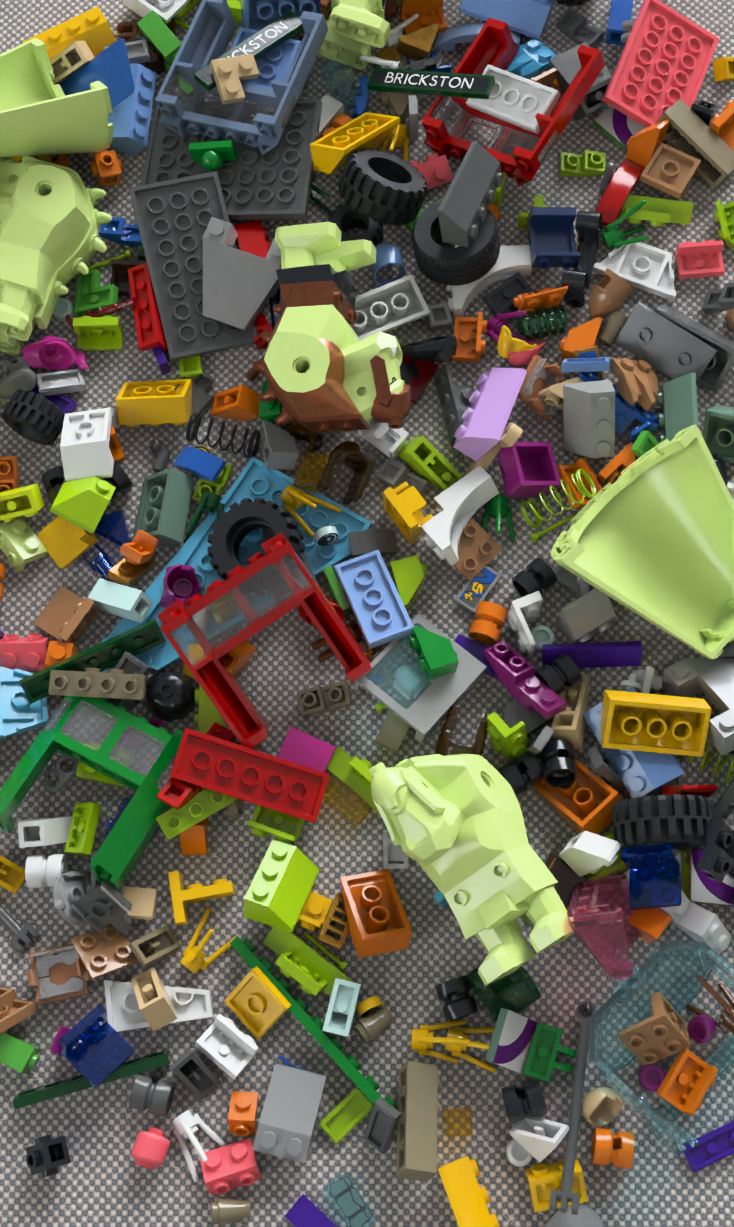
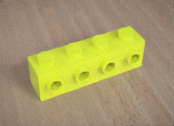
[0,483,45,523]

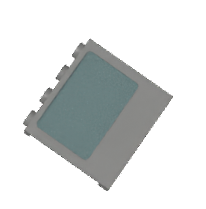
[354,613,487,744]

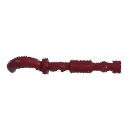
[65,297,138,329]

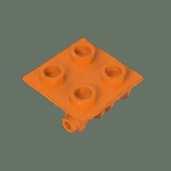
[513,286,568,318]

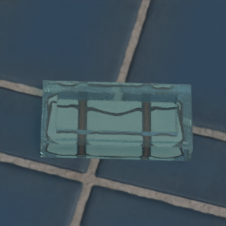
[324,1172,377,1227]

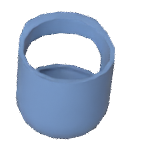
[370,243,405,287]

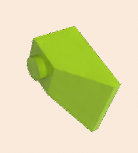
[49,476,116,534]

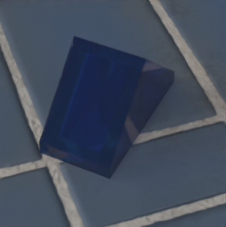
[94,510,132,546]

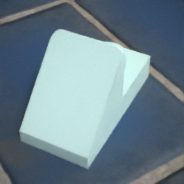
[322,978,361,1037]

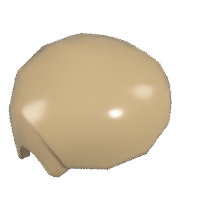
[581,1087,623,1128]

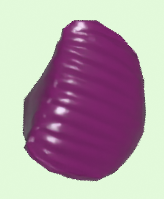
[159,564,201,609]

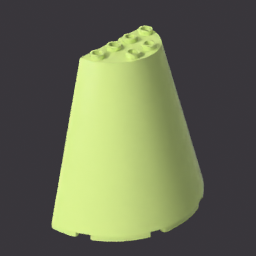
[0,38,114,157]
[551,425,734,660]

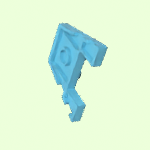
[0,666,48,739]

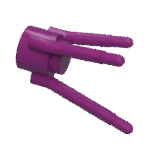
[486,311,534,345]

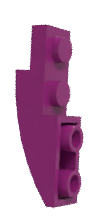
[484,641,567,720]

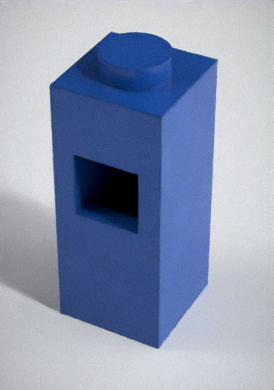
[605,0,634,45]

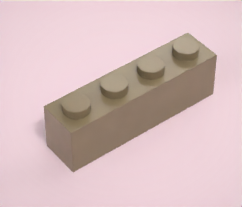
[396,1061,441,1182]

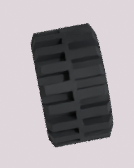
[327,202,384,246]
[1,389,65,446]

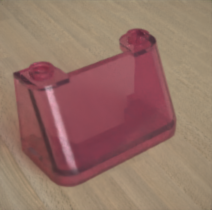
[567,875,639,980]

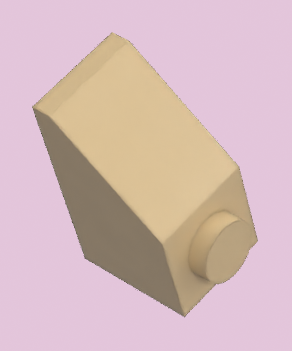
[131,967,177,1032]

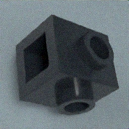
[25,1135,71,1178]

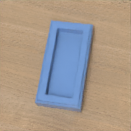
[561,357,610,372]

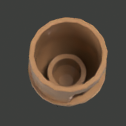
[588,268,634,318]

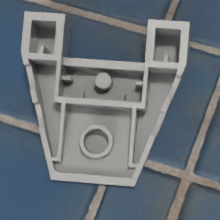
[203,217,281,331]
[662,658,734,756]

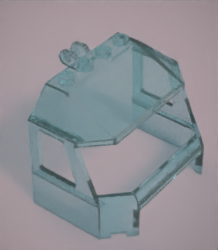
[589,942,734,1156]

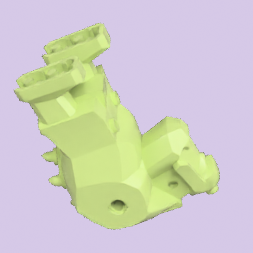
[0,156,112,356]
[369,754,586,986]

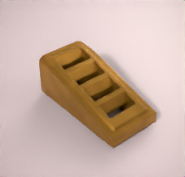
[317,892,350,950]

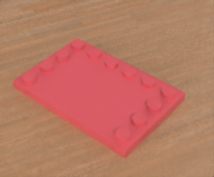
[602,0,719,128]

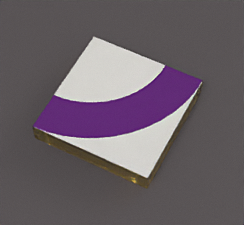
[687,849,734,907]

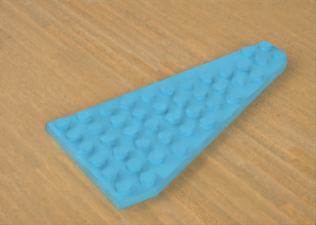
[100,456,372,675]

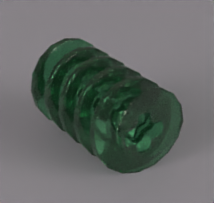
[515,305,567,340]

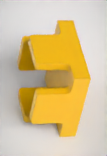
[383,482,433,545]

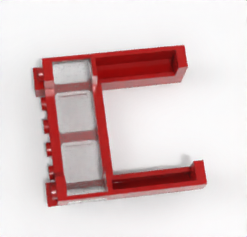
[421,18,605,187]
[157,532,373,749]

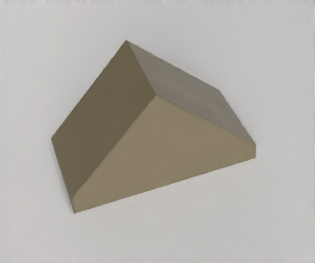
[129,925,181,969]

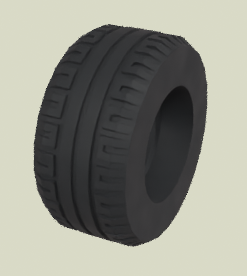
[411,201,500,286]

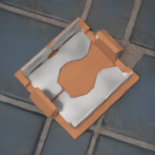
[518,355,566,421]
[27,944,90,1005]

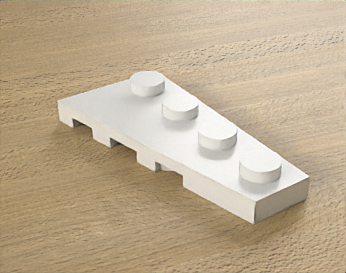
[104,980,214,1033]

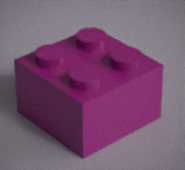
[497,442,561,498]

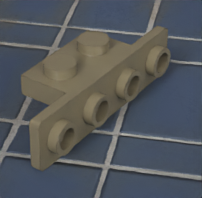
[48,668,146,700]

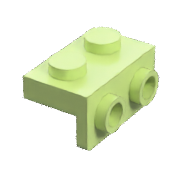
[0,516,47,573]

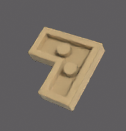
[210,54,259,105]

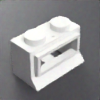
[357,420,409,461]

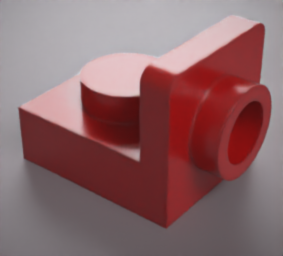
[253,312,273,351]

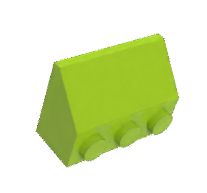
[244,839,319,932]

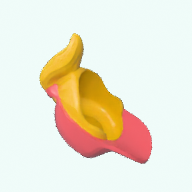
[497,325,546,368]

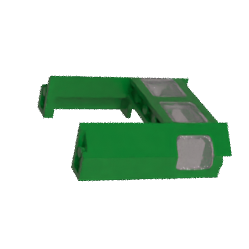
[0,696,183,891]

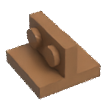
[639,142,701,199]

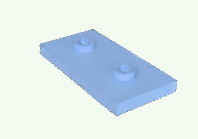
[334,550,414,649]

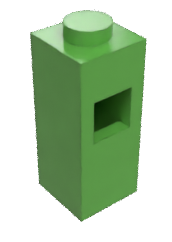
[137,10,182,67]
[0,1031,41,1073]

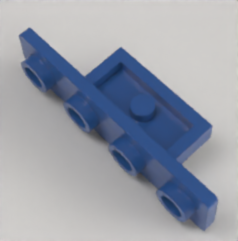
[578,371,658,435]

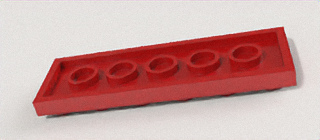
[169,728,330,823]

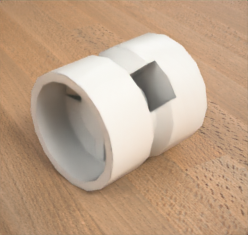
[25,854,68,888]

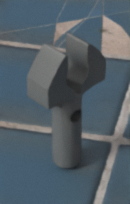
[599,162,615,194]

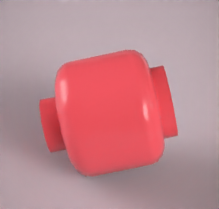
[131,1127,170,1170]

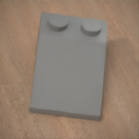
[253,1063,327,1163]

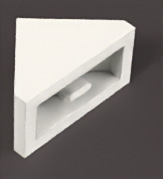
[509,1115,570,1163]

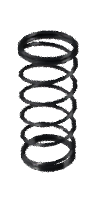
[186,413,261,458]

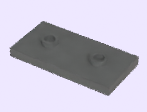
[614,302,718,384]

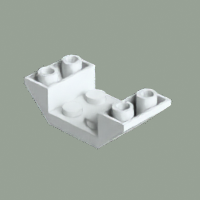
[60,408,119,481]

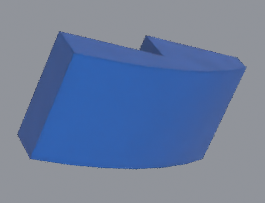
[351,76,369,119]
[173,446,227,482]

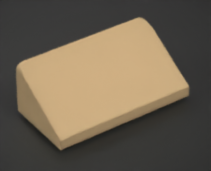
[123,886,157,920]

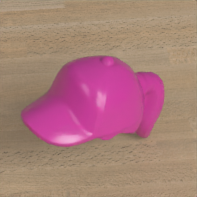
[22,336,88,370]

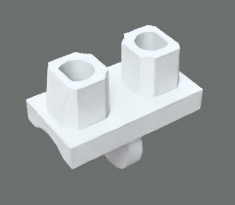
[620,666,663,694]

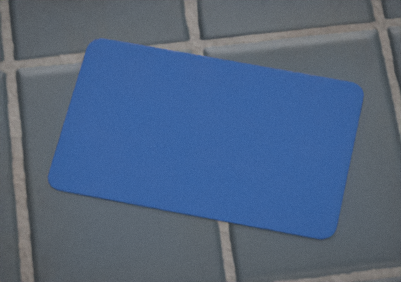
[59,38,135,108]

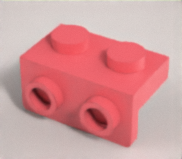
[409,153,454,190]
[675,240,725,280]
[0,634,49,671]
[200,1137,262,1195]

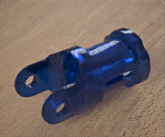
[82,543,115,583]

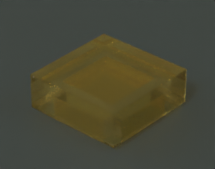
[444,1107,473,1137]

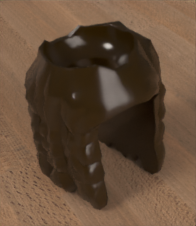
[318,441,376,505]
[435,705,488,756]

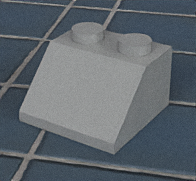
[557,588,616,643]

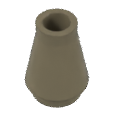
[598,311,628,346]
[354,1006,394,1044]
[211,1198,251,1227]

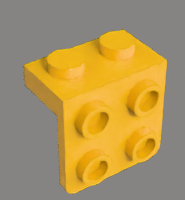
[38,516,98,569]

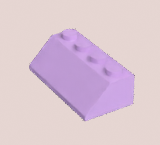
[453,367,527,462]

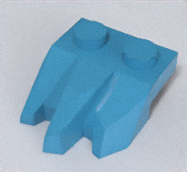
[505,39,557,80]

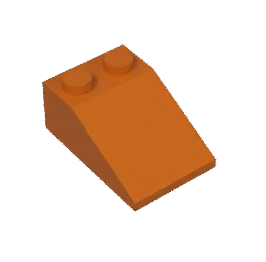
[532,759,622,835]
[340,869,412,958]

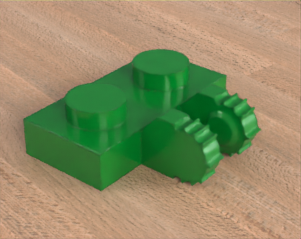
[523,1022,577,1083]

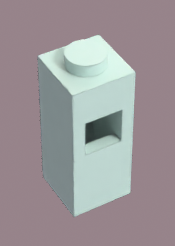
[88,578,153,623]

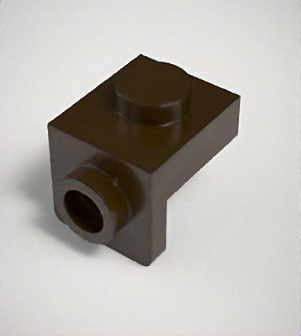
[289,421,323,456]

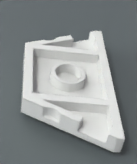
[592,238,676,301]

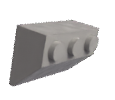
[563,380,615,458]

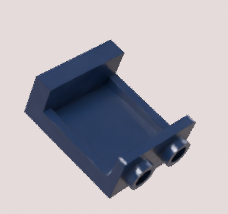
[527,207,581,269]

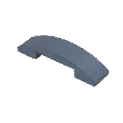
[434,23,521,52]

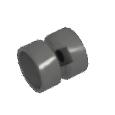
[129,1073,176,1117]

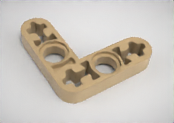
[463,422,523,477]

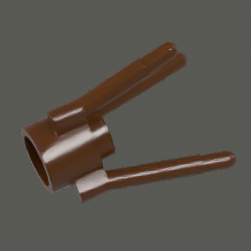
[687,975,734,1034]

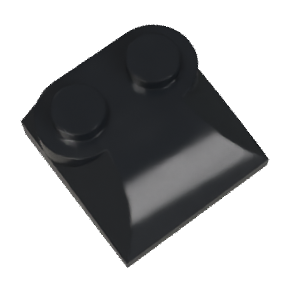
[400,336,458,363]

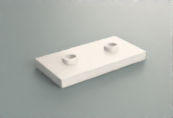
[466,64,561,134]

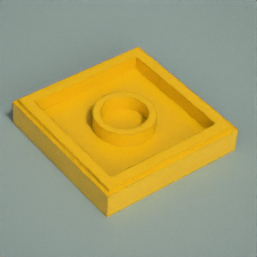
[224,966,292,1040]

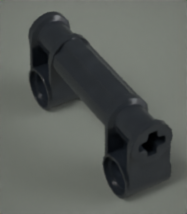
[561,211,603,308]

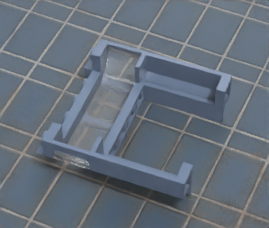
[155,0,328,155]

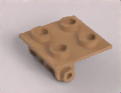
[443,517,503,581]
[70,924,139,981]

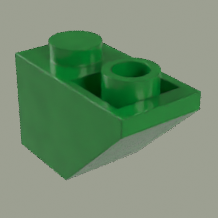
[409,626,459,680]

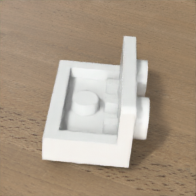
[195,1014,259,1080]

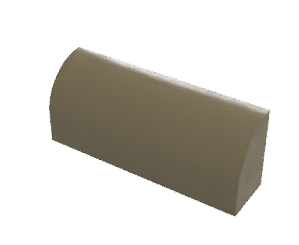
[655,99,734,189]

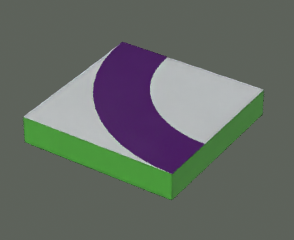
[594,106,646,151]

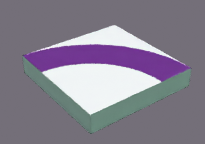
[486,1008,537,1075]

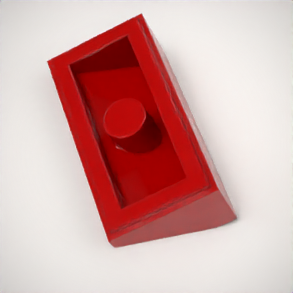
[661,785,718,798]

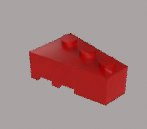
[234,219,271,258]

